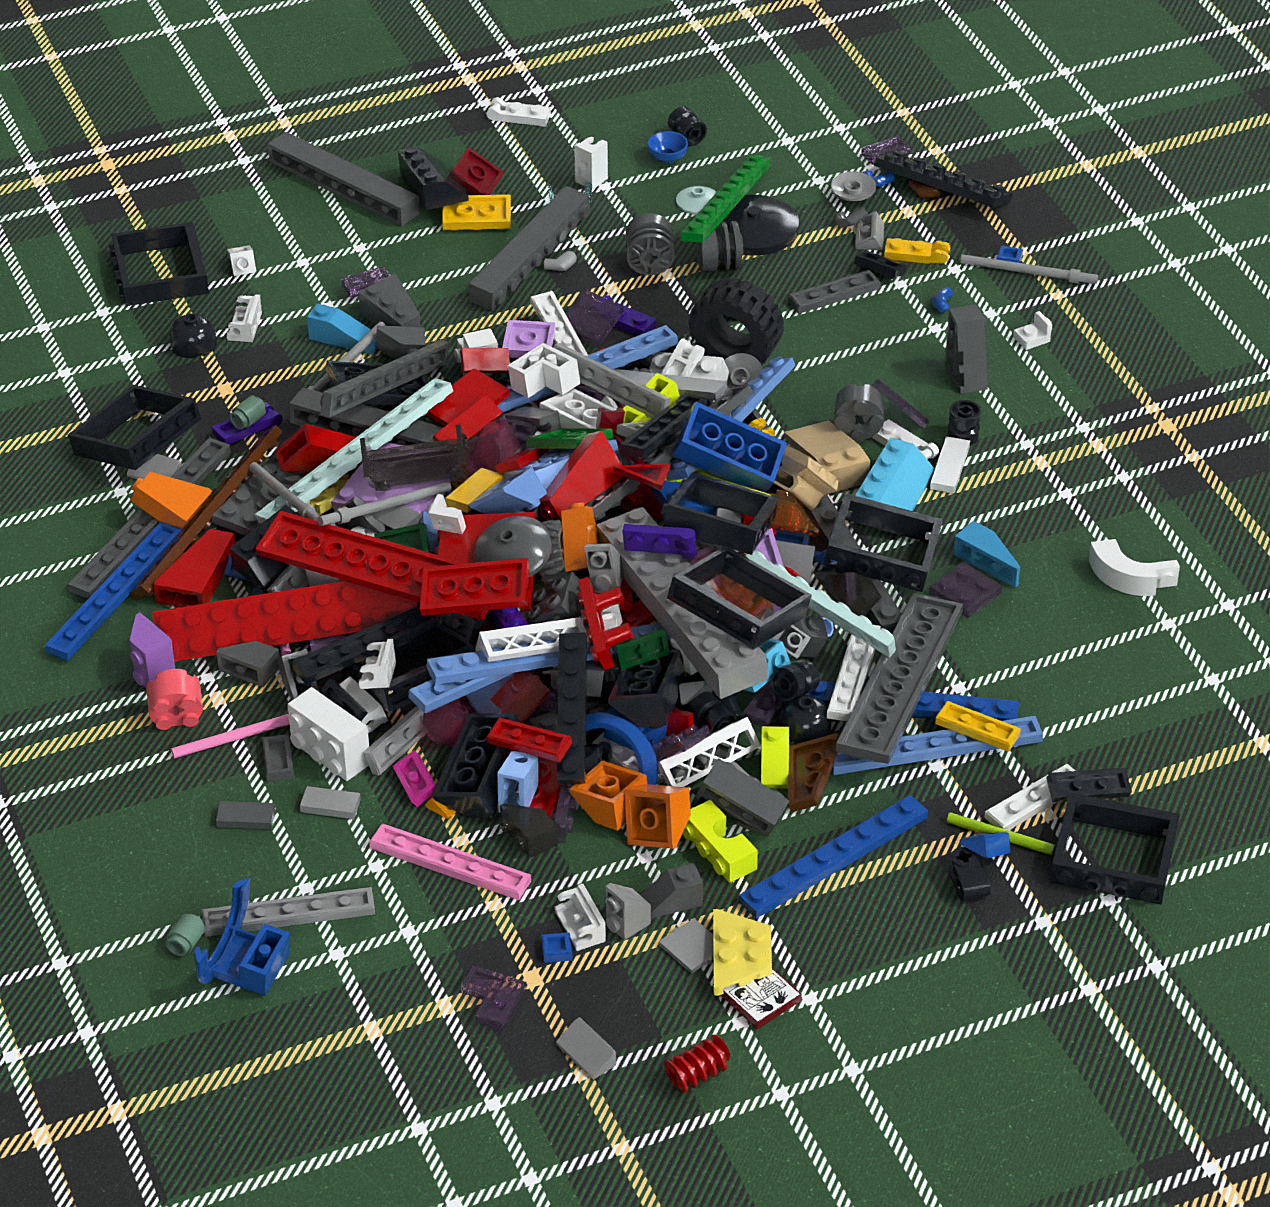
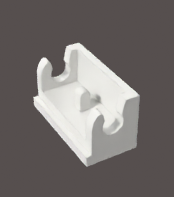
[574,137,608,190]
[227,295,262,342]
[359,639,396,689]
[339,677,388,733]
[555,884,606,951]

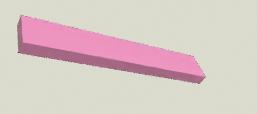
[369,823,531,900]

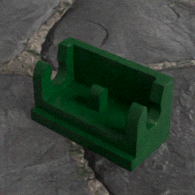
[611,626,670,670]

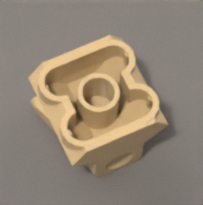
[773,445,838,510]

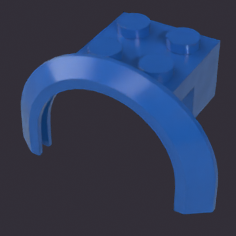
[586,707,668,785]
[194,878,290,996]

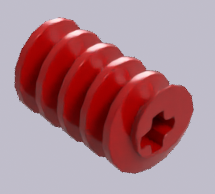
[664,1034,730,1093]

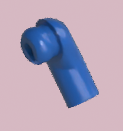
[862,170,895,187]
[931,287,953,313]

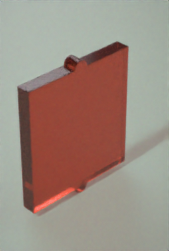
[490,670,552,723]

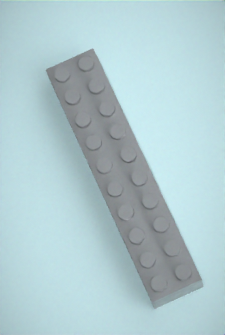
[597,507,768,699]

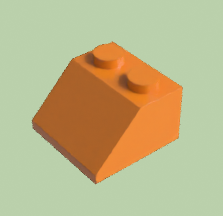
[570,761,647,830]
[625,784,691,849]

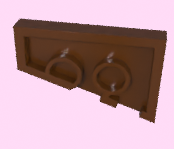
[788,733,840,812]

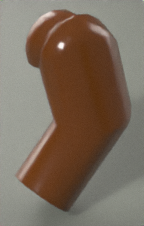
[908,179,942,199]

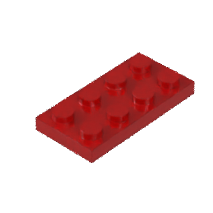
[420,558,529,616]

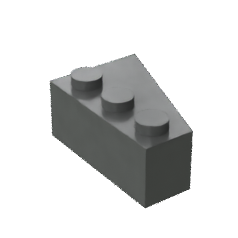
[358,273,421,327]
[945,304,988,394]
[691,758,790,837]

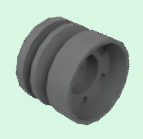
[626,213,674,275]
[696,221,743,272]

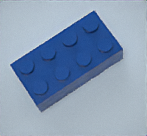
[672,402,787,493]

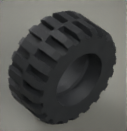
[688,278,784,365]

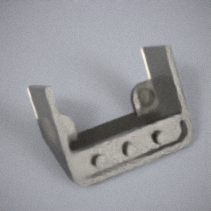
[360,424,470,492]

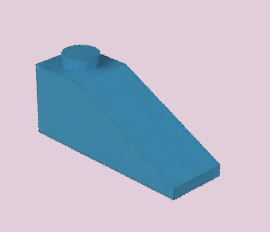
[307,303,378,355]
[954,521,1020,588]

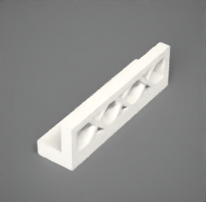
[475,617,590,662]
[657,717,761,787]

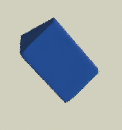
[960,831,1010,858]

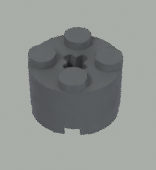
[835,384,884,443]

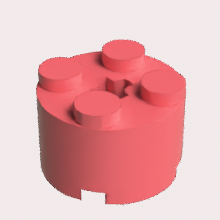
[146,669,203,730]

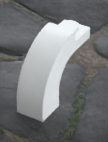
[1089,539,1180,596]

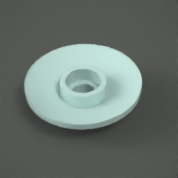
[676,186,716,215]

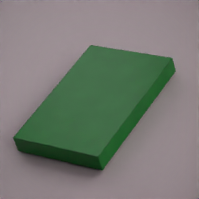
[526,428,613,449]

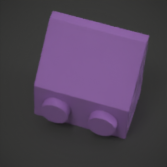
[130,612,175,687]

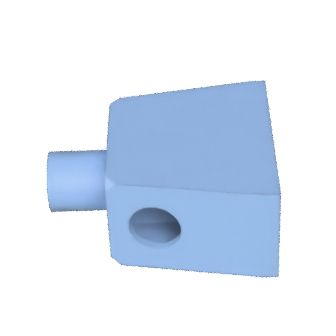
[498,751,538,818]

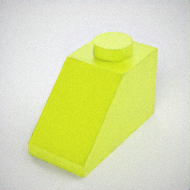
[761,726,789,789]

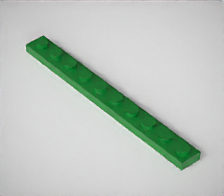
[681,154,770,243]

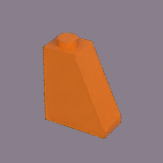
[130,472,212,530]
[561,502,599,573]

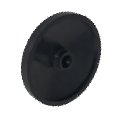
[715,194,799,256]

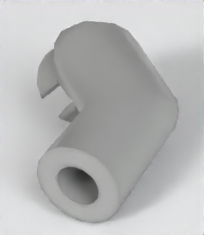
[544,251,577,271]

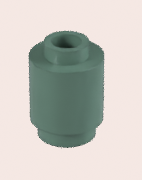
[230,395,266,430]
[166,914,205,956]

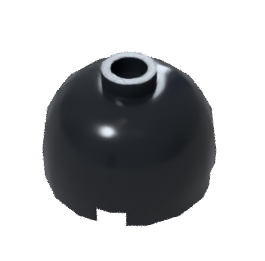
[169,313,217,358]
[779,695,832,745]

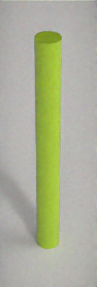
[947,812,1055,855]

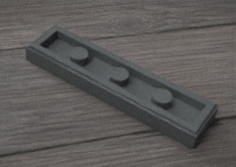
[788,270,881,314]

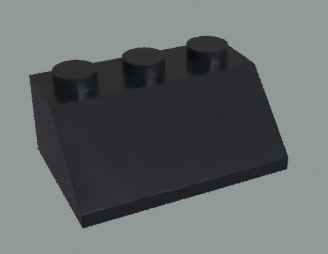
[230,505,300,594]

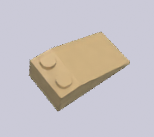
[784,420,870,493]

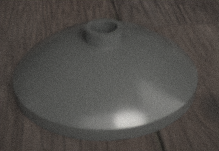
[474,516,552,577]

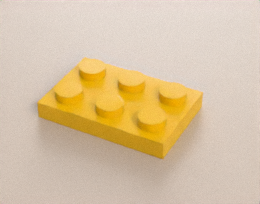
[442,195,511,231]

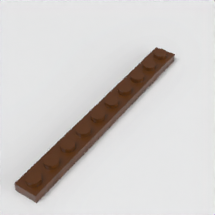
[129,425,282,601]

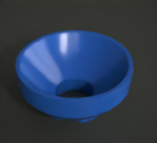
[648,131,688,164]

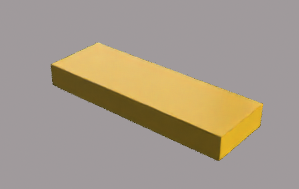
[445,468,504,513]
[935,701,1021,752]

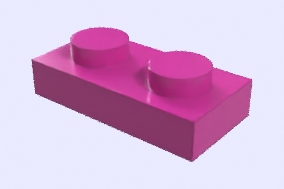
[393,750,436,807]

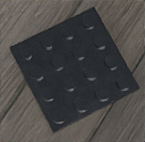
[325,360,429,408]

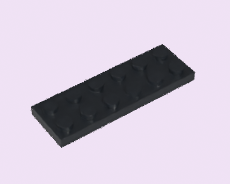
[874,150,1013,207]

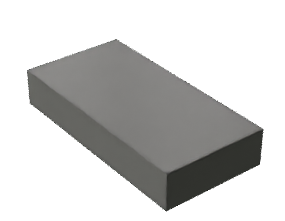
[300,786,361,819]

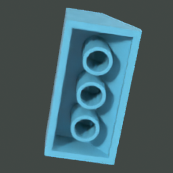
[855,437,935,511]

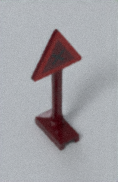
[596,408,671,490]

